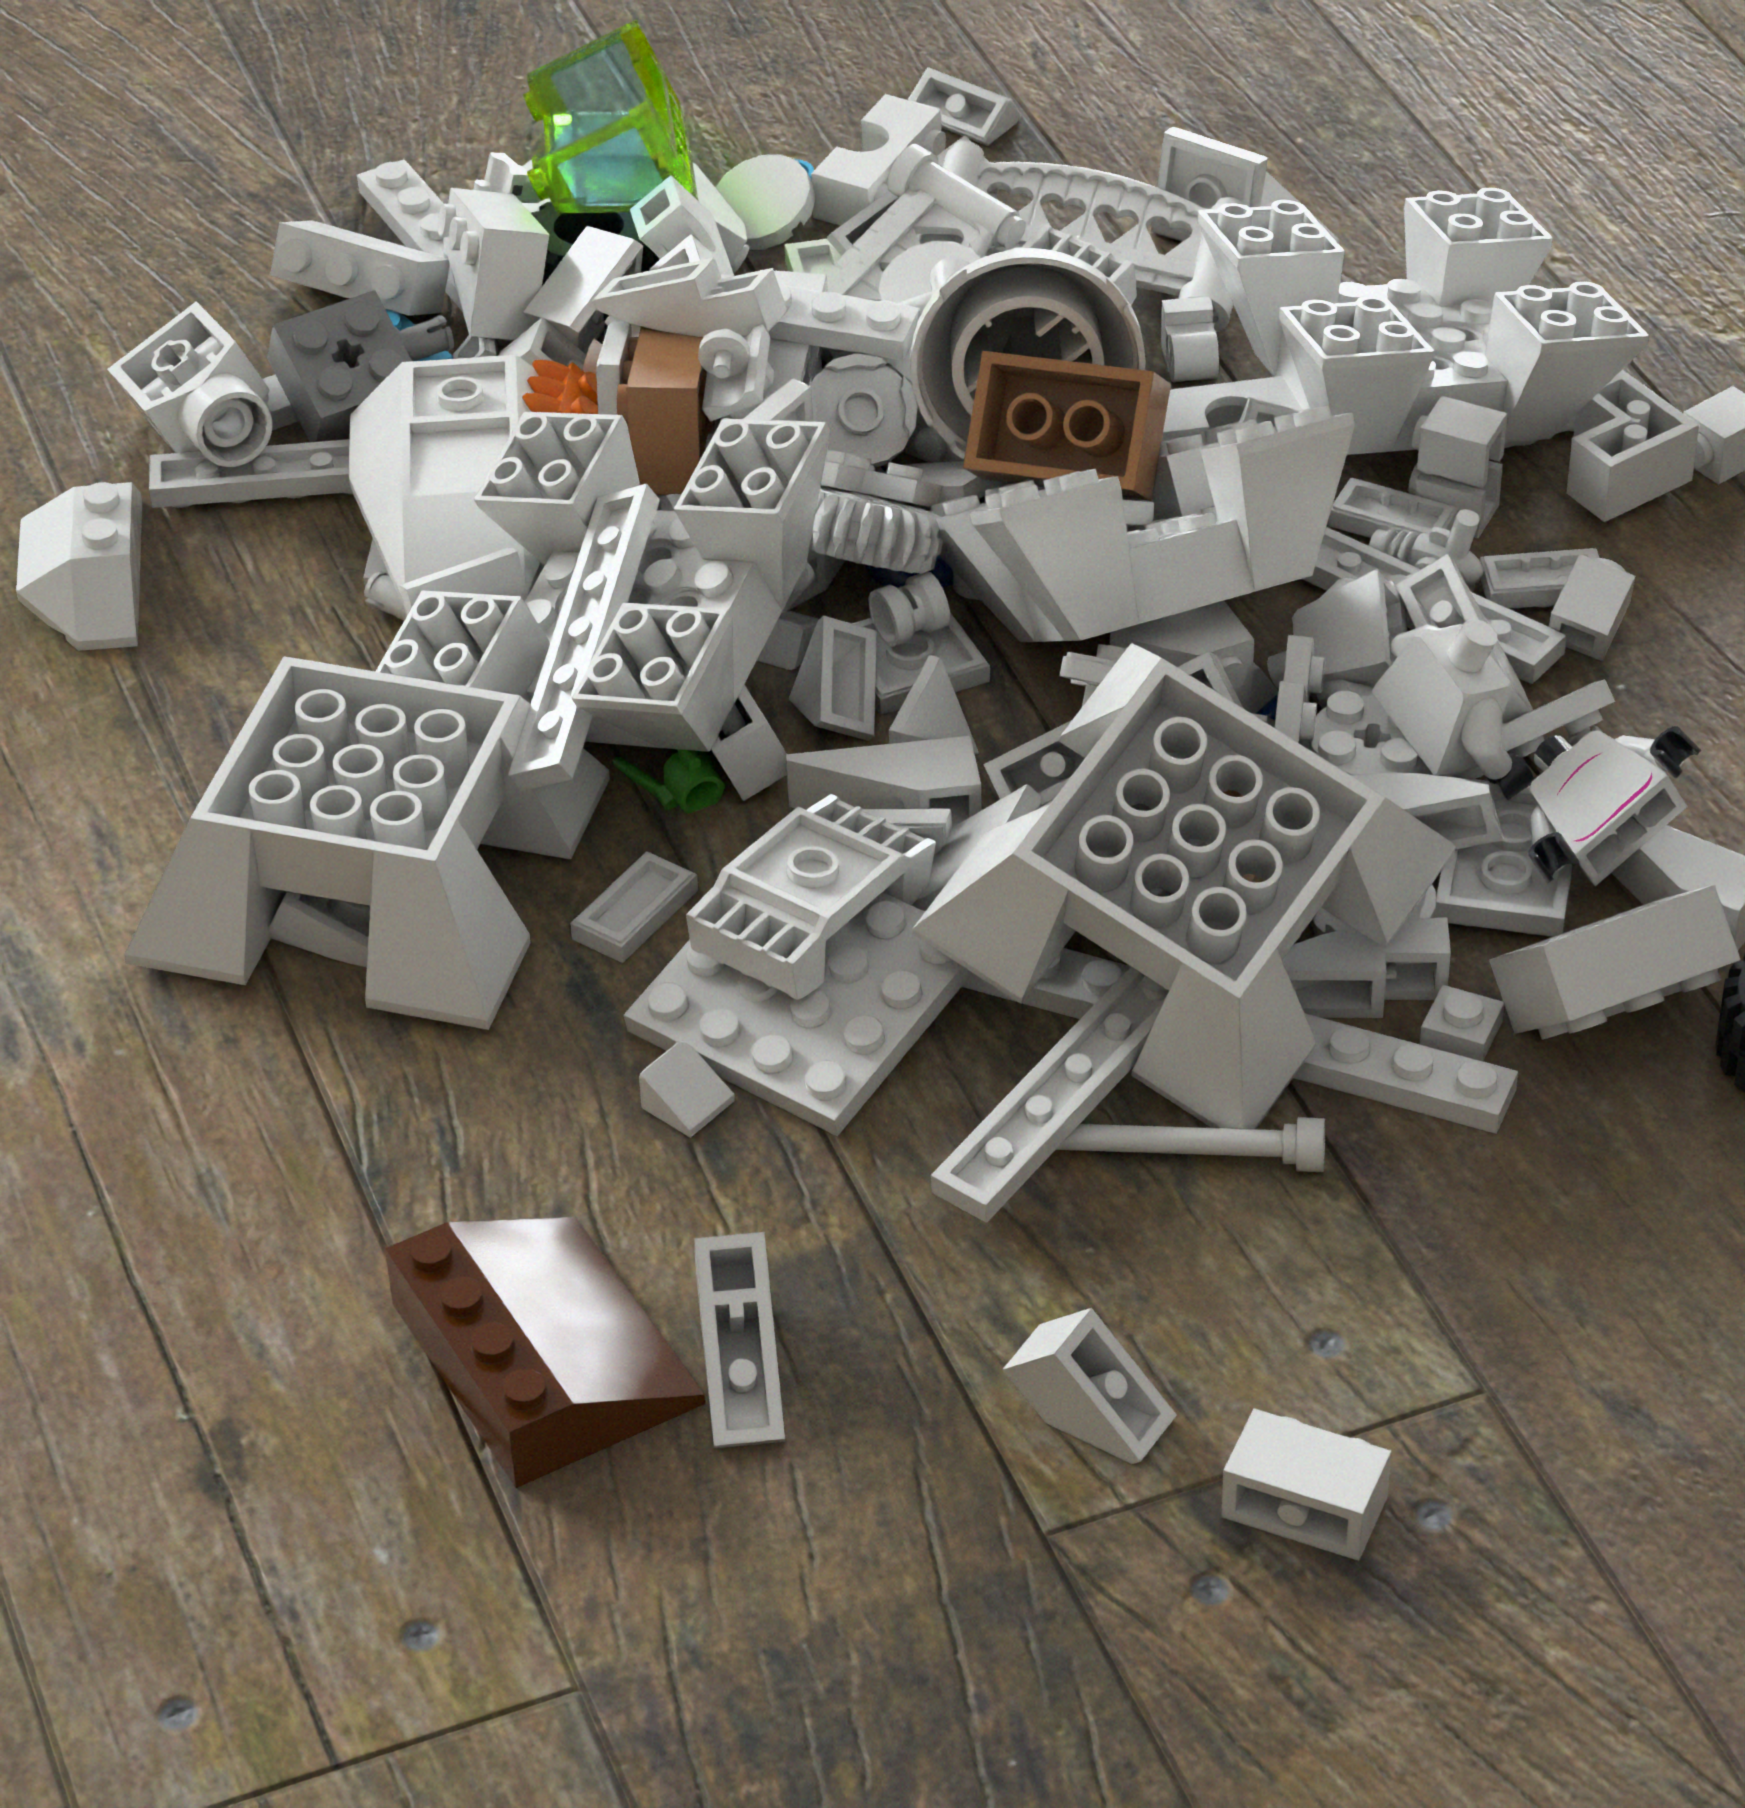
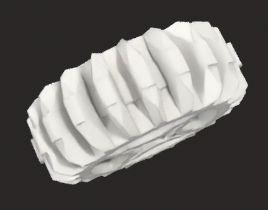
[809,486,943,574]

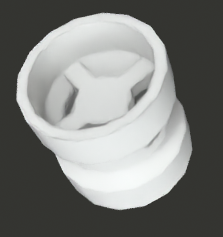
[869,571,950,647]

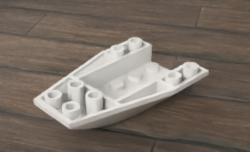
[349,355,544,614]

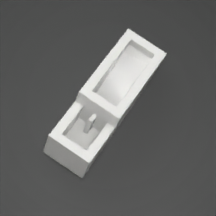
[593,257,787,337]
[1351,773,1503,850]
[1282,917,1451,1018]

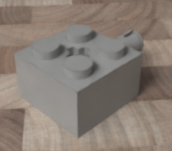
[267,290,454,442]

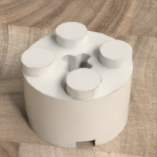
[1309,691,1432,775]

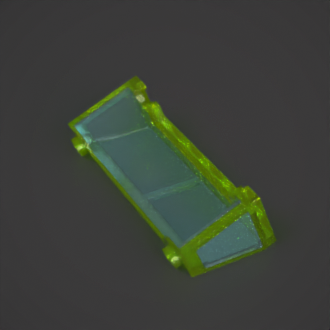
[523,19,699,213]

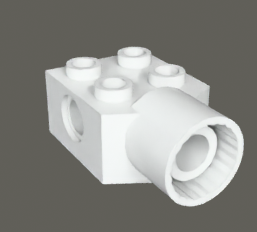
[107,302,273,467]

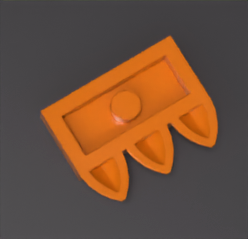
[522,360,598,414]

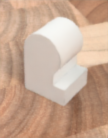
[1161,296,1219,382]

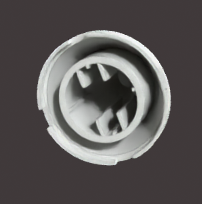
[910,249,1146,459]

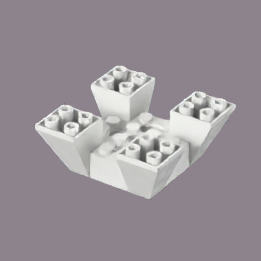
[1197,188,1649,455]
[929,405,1355,642]
[375,412,831,752]
[912,643,1457,1129]
[124,656,610,1030]

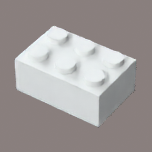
[1489,885,1741,1040]

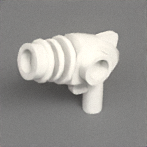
[1369,509,1483,592]

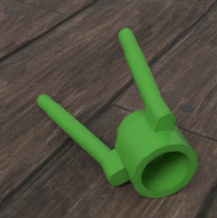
[612,749,726,814]

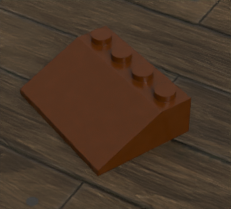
[385,1217,705,1488]

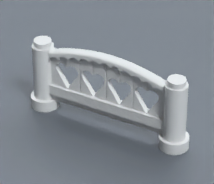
[916,141,1246,332]
[815,144,1026,375]

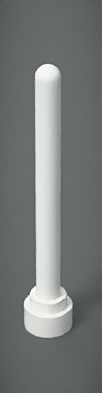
[1056,1117,1325,1172]

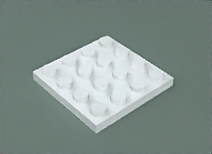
[623,892,973,1137]

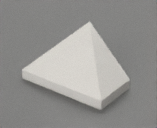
[789,615,877,741]
[889,655,979,755]

